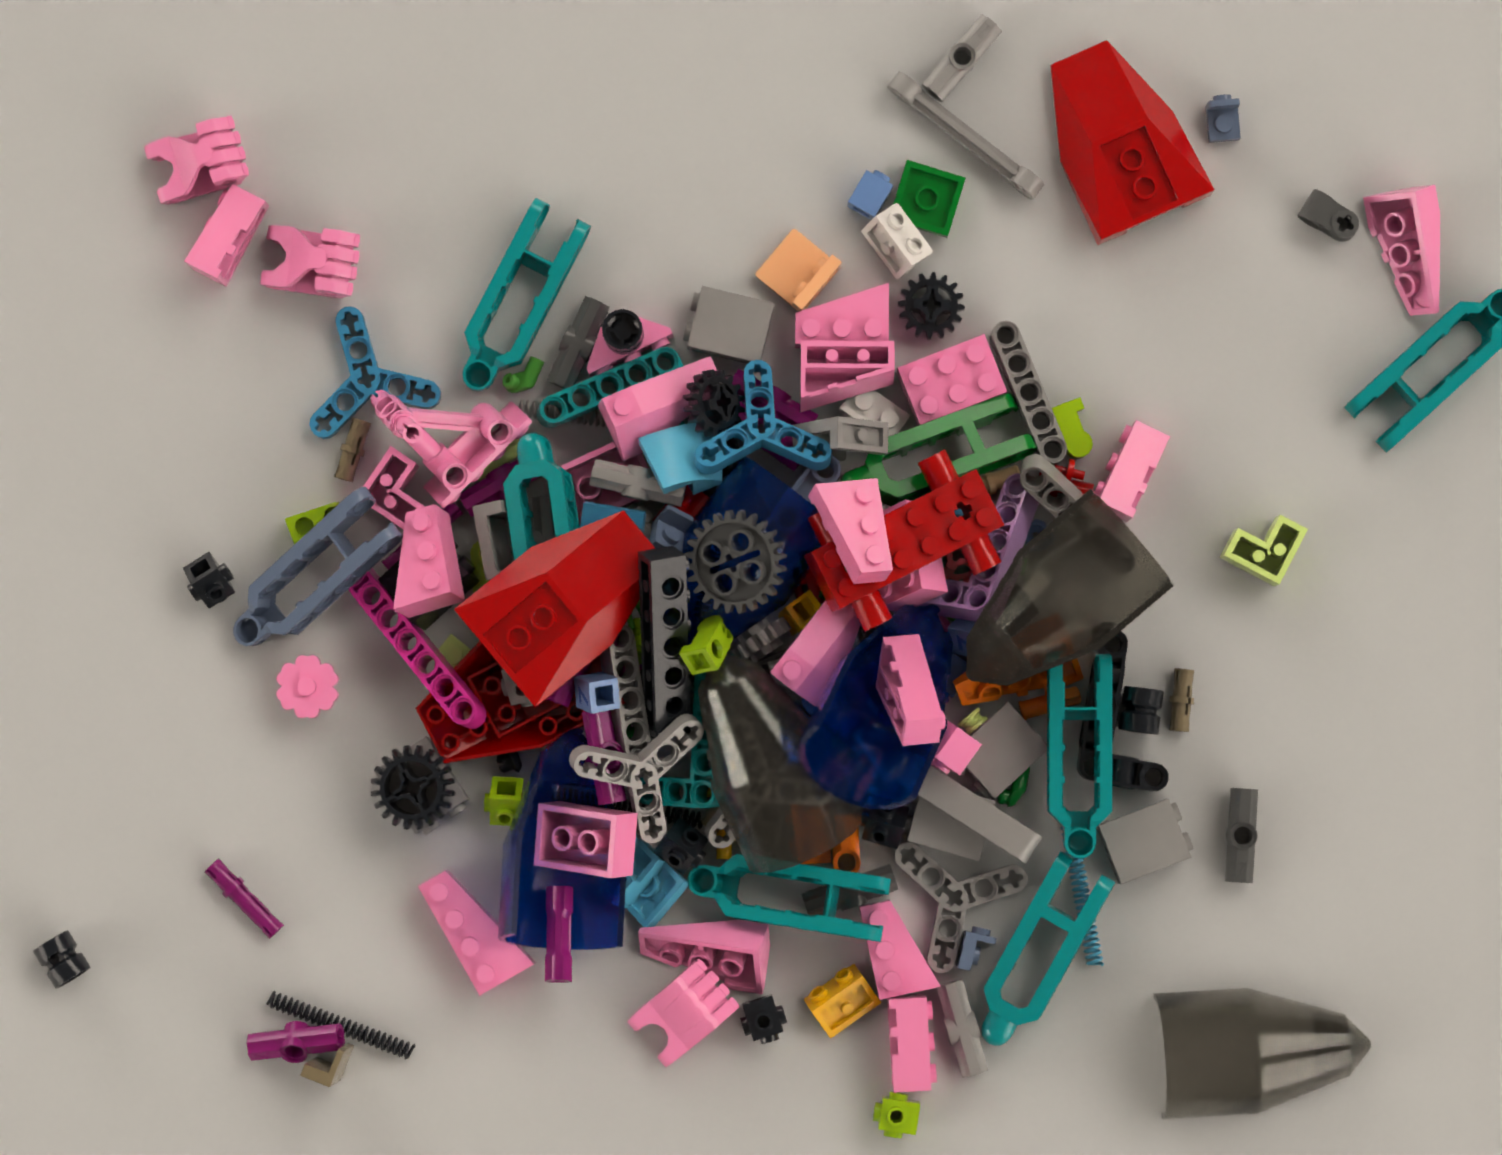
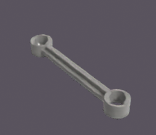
[887,71,1044,200]

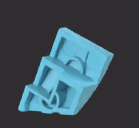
[638,422,723,495]
[596,833,688,927]

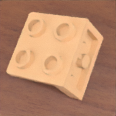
[756,229,842,312]

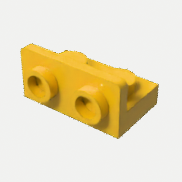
[804,964,882,1039]

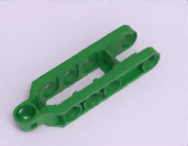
[840,393,1037,506]

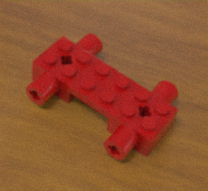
[804,449,1004,632]

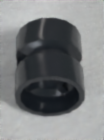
[602,309,644,355]
[1118,686,1164,735]
[33,930,91,989]

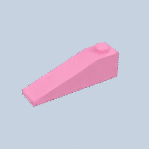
[598,356,717,462]
[770,572,861,710]
[638,920,770,994]

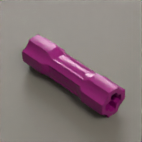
[545,886,573,983]

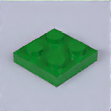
[893,160,966,238]

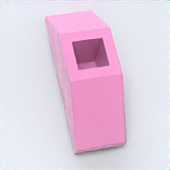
[586,317,673,378]

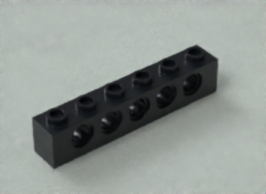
[638,546,693,738]

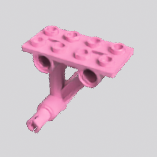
[370,390,532,508]

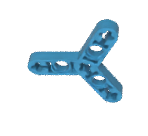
[309,306,442,439]
[695,360,832,474]

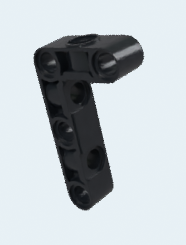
[1076,629,1169,791]

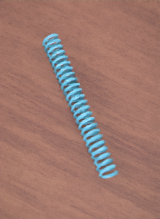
[1060,826,1104,966]

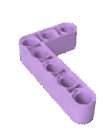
[919,473,1039,623]

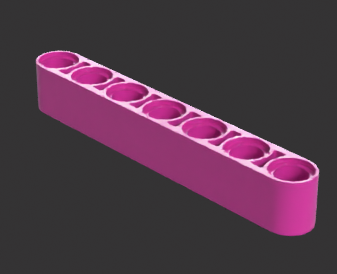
[348,568,486,729]

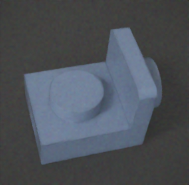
[1205,94,1241,143]
[650,505,694,552]
[956,926,997,971]

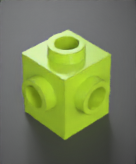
[484,776,529,827]
[873,1091,920,1138]

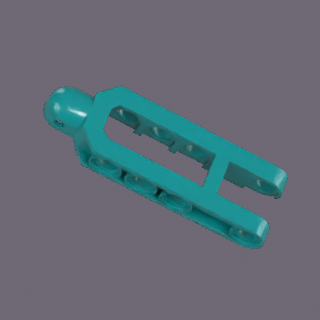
[462,198,591,392]
[1344,289,1502,453]
[503,433,580,560]
[1047,654,1113,859]
[981,851,1116,1046]
[687,854,891,942]

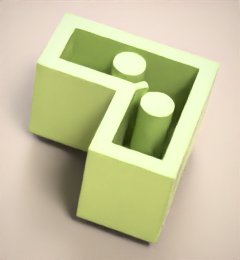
[1219,515,1308,586]

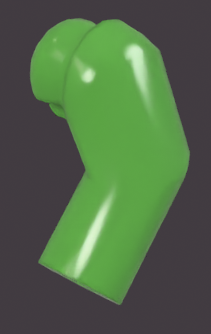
[502,356,545,393]

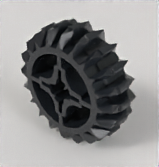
[371,745,456,830]

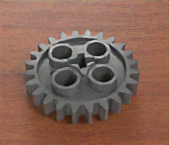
[684,510,787,614]

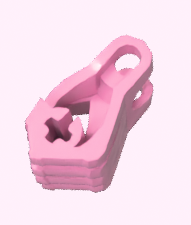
[144,116,249,205]
[260,225,360,299]
[627,959,740,1067]

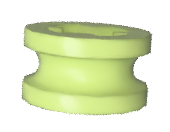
[957,707,988,735]

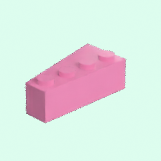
[418,870,537,996]

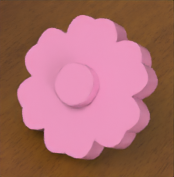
[276,655,339,718]

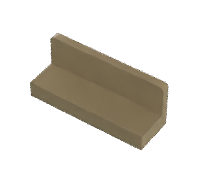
[300,1043,354,1087]

